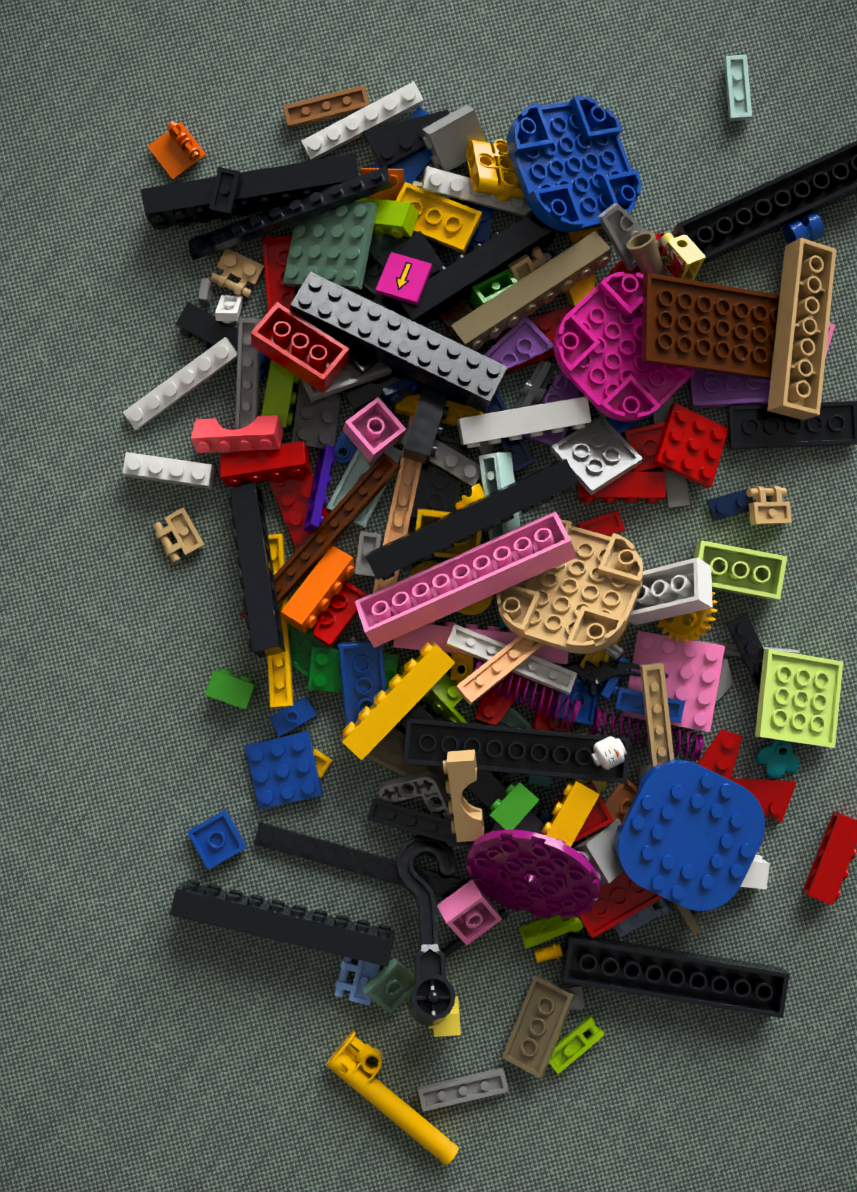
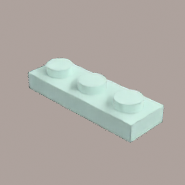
[724,55,752,121]

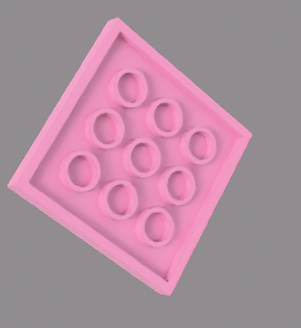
[623,631,725,732]

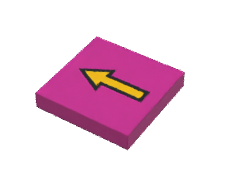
[376,252,433,305]

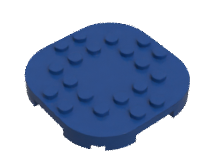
[507,96,641,232]
[614,759,765,911]

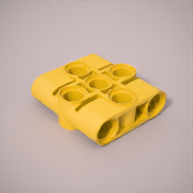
[466,140,525,201]

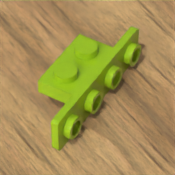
[398,661,468,723]

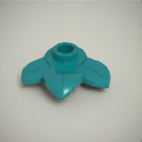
[756,740,799,780]

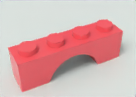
[191,415,284,453]

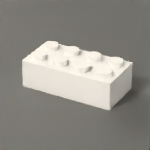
[628,557,713,625]

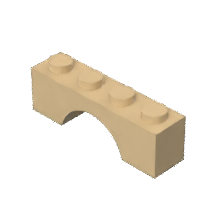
[443,750,485,842]

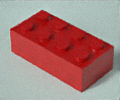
[251,302,349,393]

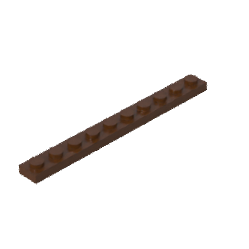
[239,453,401,620]

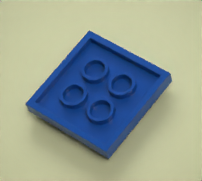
[245,731,323,810]

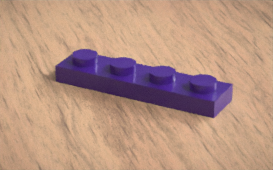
[303,445,335,532]

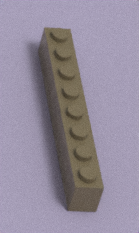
[451,231,611,351]

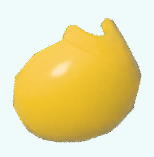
[455,483,485,510]

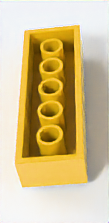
[342,641,455,761]

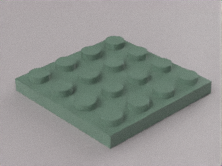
[283,202,378,289]

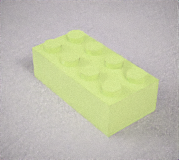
[693,540,787,601]

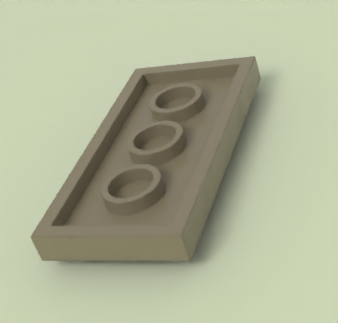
[502,975,576,1079]

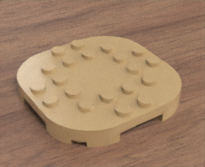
[496,520,643,654]

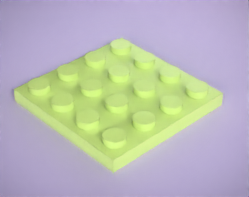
[755,649,843,748]

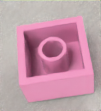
[343,397,406,463]
[437,879,502,945]

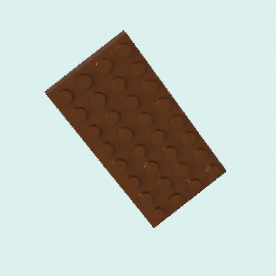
[642,273,780,380]

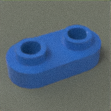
[333,431,357,465]

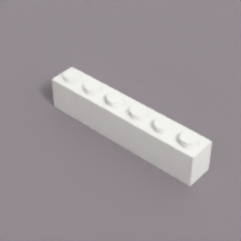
[457,397,591,448]

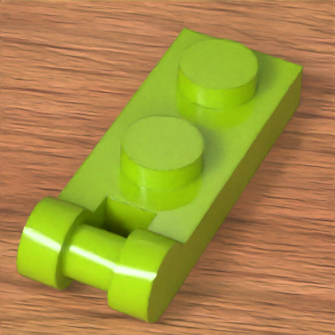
[519,915,583,949]
[549,1015,605,1074]

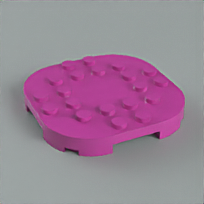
[553,272,696,422]

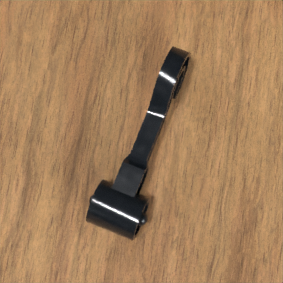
[396,835,456,1026]

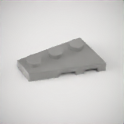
[597,203,662,271]

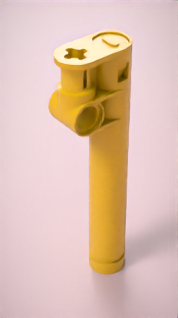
[326,1030,459,1166]

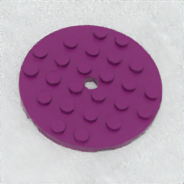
[466,830,600,919]

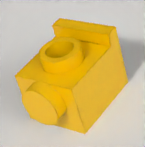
[451,653,477,685]

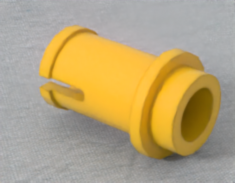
[534,943,563,964]

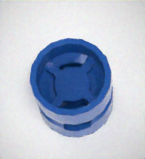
[783,212,824,244]

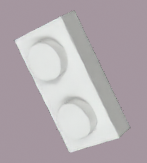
[215,295,243,323]

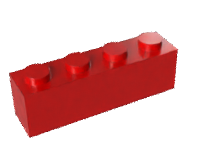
[220,441,311,487]
[576,472,666,504]
[802,811,857,906]

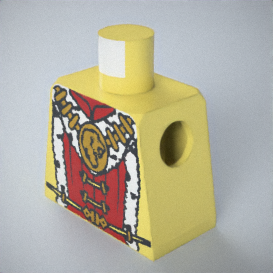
[660,233,705,280]

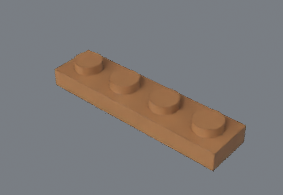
[283,85,370,129]

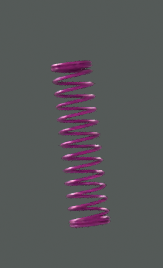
[474,660,582,727]
[591,708,704,761]

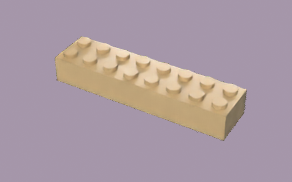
[767,238,837,420]

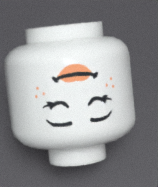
[591,736,627,770]

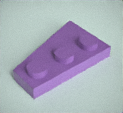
[484,316,554,371]

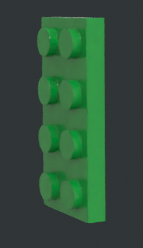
[308,646,399,693]

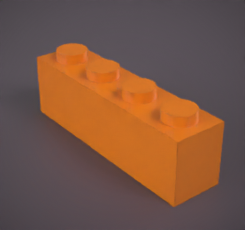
[280,545,355,633]

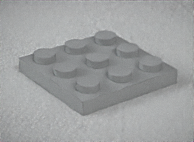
[550,416,643,495]

